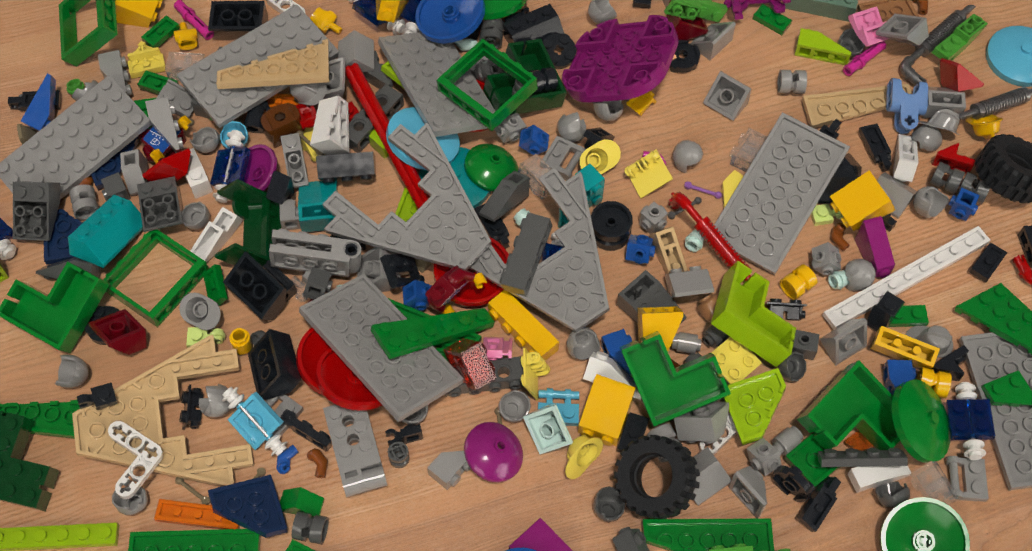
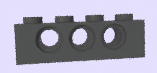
[349,84,404,153]
[445,356,524,397]

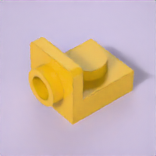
[626,91,657,116]

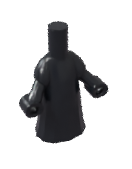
[243,100,271,133]

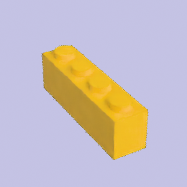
[488,290,559,361]

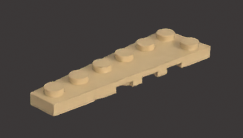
[802,83,912,129]

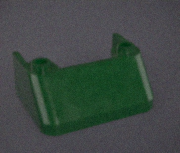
[215,179,281,266]

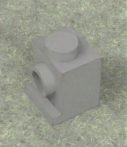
[280,199,301,230]

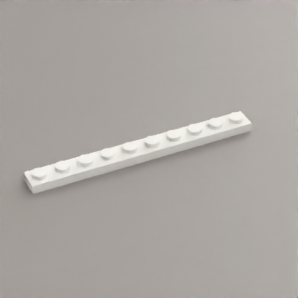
[822,226,991,330]

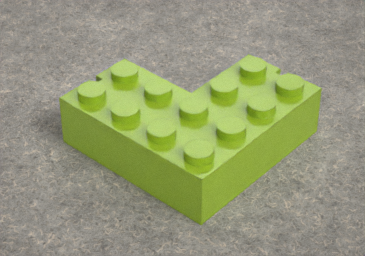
[711,261,796,367]

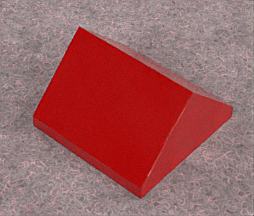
[940,58,984,92]
[142,148,191,181]

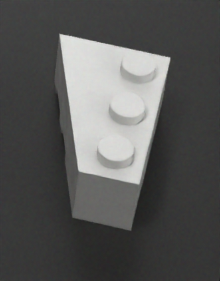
[310,95,349,155]

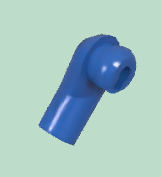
[276,444,299,474]

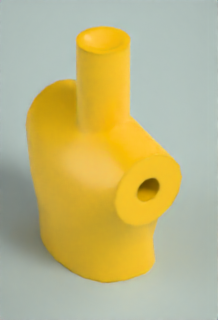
[310,7,342,34]
[173,22,198,50]

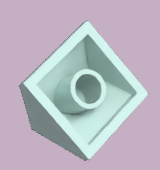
[523,403,573,454]

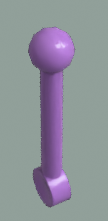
[684,181,722,199]

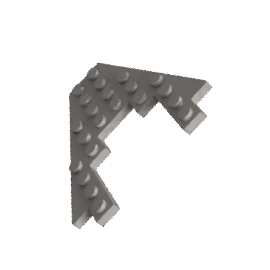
[322,123,491,270]
[469,167,610,332]

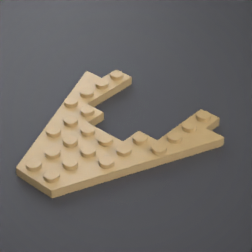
[72,335,254,487]

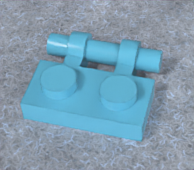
[538,388,579,426]

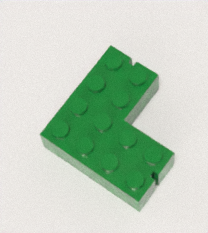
[0,261,110,353]
[619,331,731,426]
[797,360,900,450]

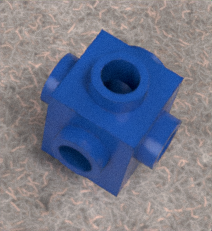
[519,125,549,156]
[948,188,980,221]
[625,235,656,264]
[402,280,432,311]

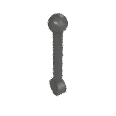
[668,197,702,220]

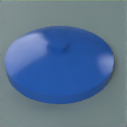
[415,0,485,44]

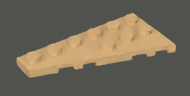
[216,39,329,89]

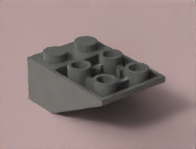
[137,176,183,232]
[13,181,60,241]
[617,270,687,324]

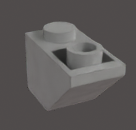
[120,149,148,196]
[427,451,471,490]

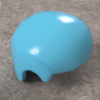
[220,121,248,151]

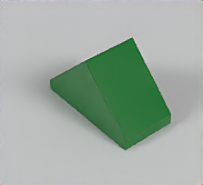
[280,487,325,517]

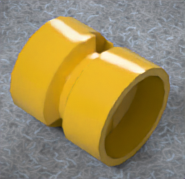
[780,264,818,300]
[916,367,952,399]

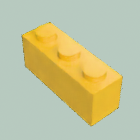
[870,326,940,369]

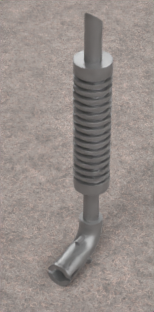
[900,5,976,85]
[959,87,1032,120]

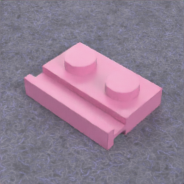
[482,337,513,360]

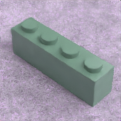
[785,0,858,22]

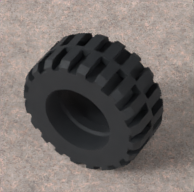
[975,134,1032,203]
[614,435,700,519]

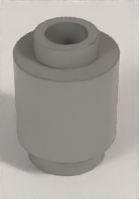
[671,332,701,354]
[772,426,803,456]

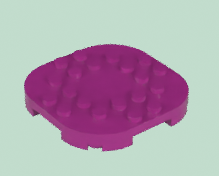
[562,15,679,103]

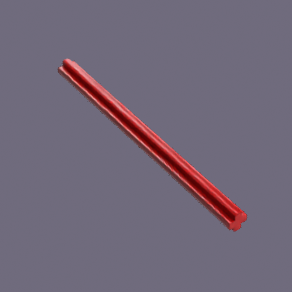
[345,63,431,209]

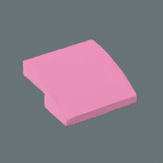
[848,6,888,47]

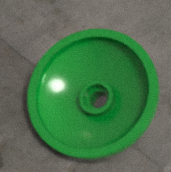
[464,144,519,191]

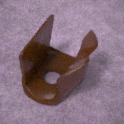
[261,103,304,148]

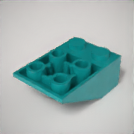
[558,164,605,228]
[298,179,338,232]

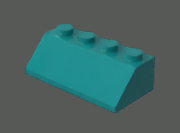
[68,195,143,268]

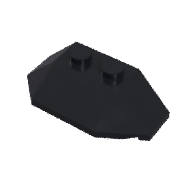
[818,153,862,203]

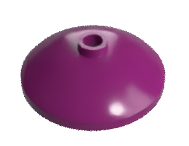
[231,144,277,191]
[464,422,523,482]

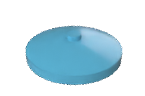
[986,26,1032,87]
[386,107,460,170]

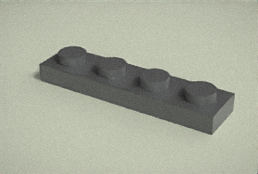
[818,448,908,467]

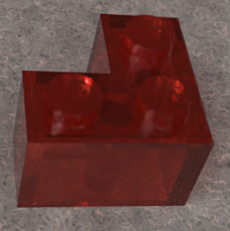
[443,338,496,390]

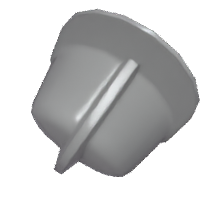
[289,83,327,106]
[918,109,960,135]
[179,292,221,330]
[906,325,953,358]

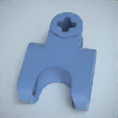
[886,78,928,134]

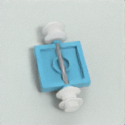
[222,387,287,456]

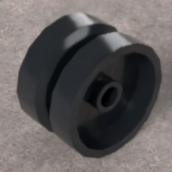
[591,201,633,250]

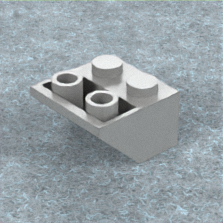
[923,86,966,119]

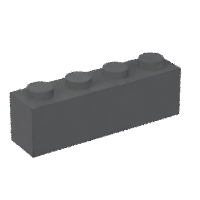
[500,212,552,297]

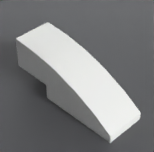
[190,207,243,262]
[847,465,912,493]

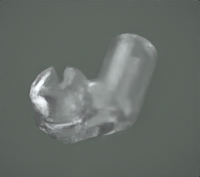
[291,276,308,302]

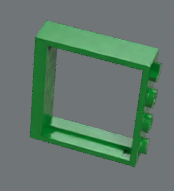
[59,0,118,67]
[436,39,538,131]
[103,229,209,328]

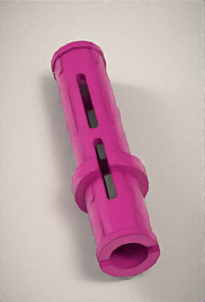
[174,0,214,40]
[843,41,887,76]

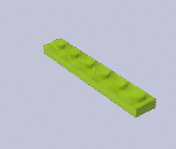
[0,523,119,551]

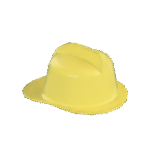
[579,139,621,174]
[565,435,603,479]

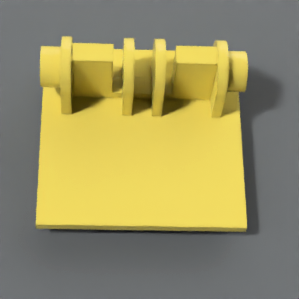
[624,149,673,198]
[712,337,762,384]
[521,348,550,401]

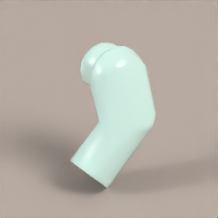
[454,39,478,51]

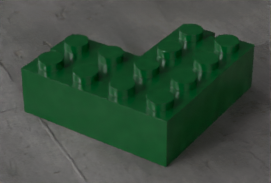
[483,39,567,115]
[0,411,59,512]

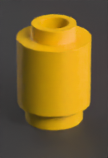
[229,328,252,355]

